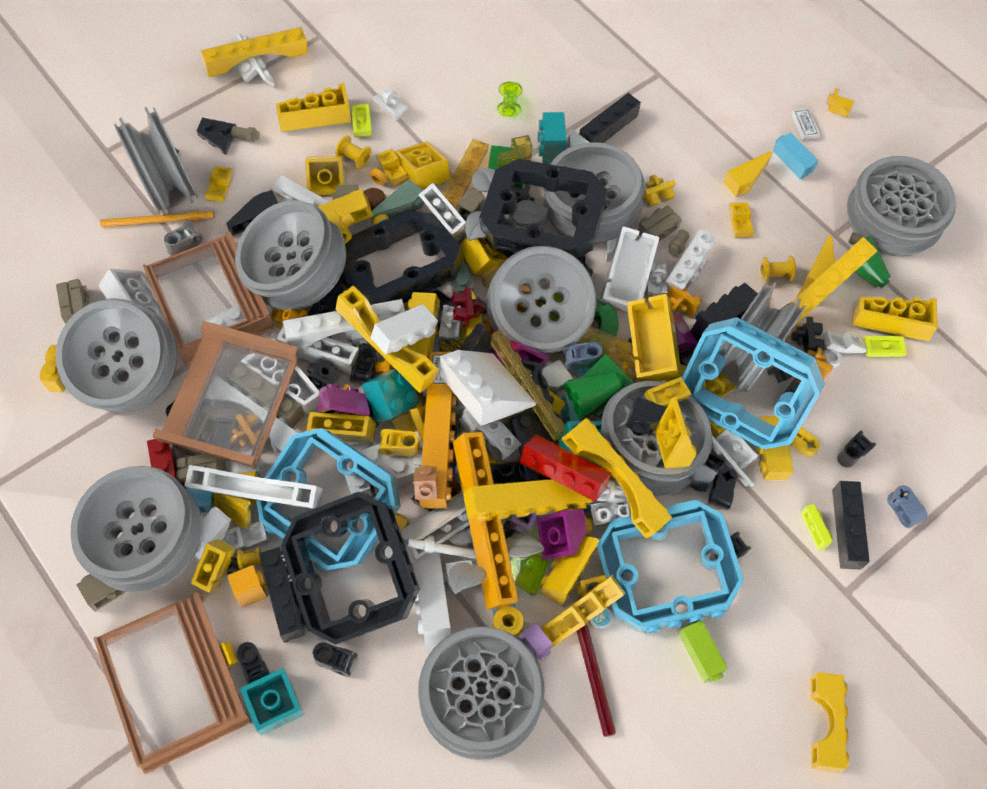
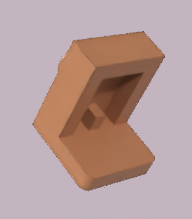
[413,465,438,500]

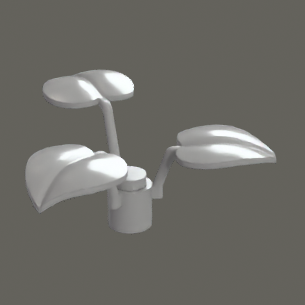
[465,168,547,241]
[449,525,544,594]

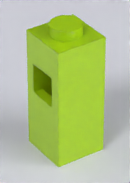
[678,621,728,683]

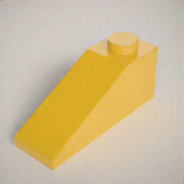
[723,151,773,197]

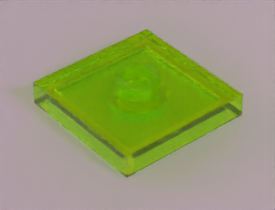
[509,552,549,596]

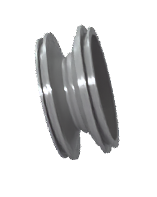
[114,107,199,215]
[543,142,644,243]
[847,156,956,256]
[235,200,346,310]
[486,246,597,356]
[710,281,806,392]
[56,298,177,413]
[599,381,712,496]
[71,466,202,593]
[418,626,544,760]

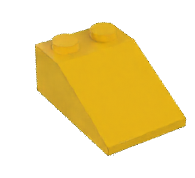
[395,141,451,190]
[797,235,835,301]
[655,397,696,468]

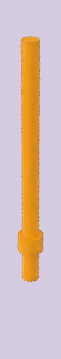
[100,210,215,227]

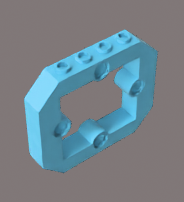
[682,317,825,449]
[256,428,401,572]
[597,500,744,634]

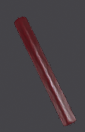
[577,625,616,737]

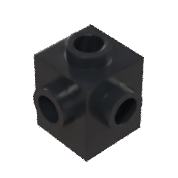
[306,358,340,389]

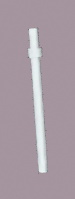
[406,538,530,568]

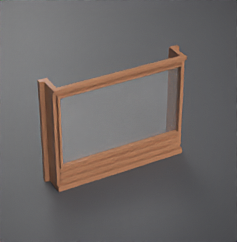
[143,231,275,366]
[152,321,298,469]
[93,591,251,774]

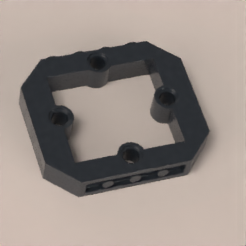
[479,159,607,258]
[340,210,463,305]
[281,492,420,645]

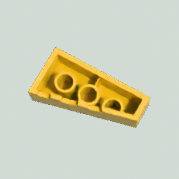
[276,83,351,132]
[852,297,938,341]

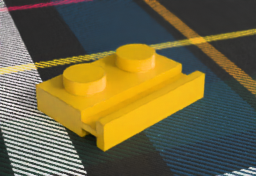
[213,493,251,529]

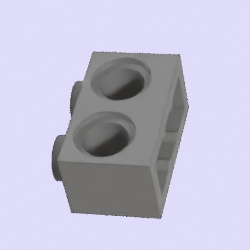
[472,420,521,464]

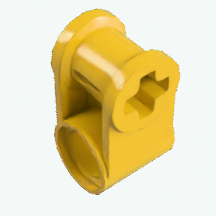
[378,429,420,457]

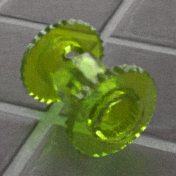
[497,81,523,117]

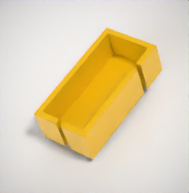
[627,294,682,382]

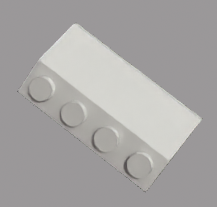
[99,269,167,342]

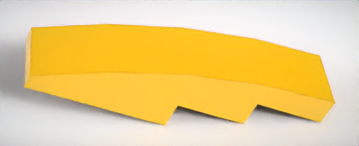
[540,575,625,648]

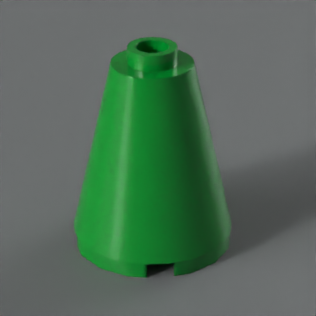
[855,236,891,288]
[564,371,624,419]

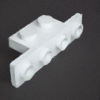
[235,32,276,87]
[272,176,329,206]
[666,229,717,291]
[712,429,758,488]

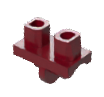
[451,287,484,328]

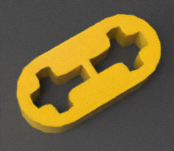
[791,427,820,456]

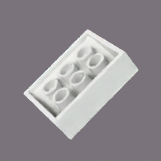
[439,350,536,426]

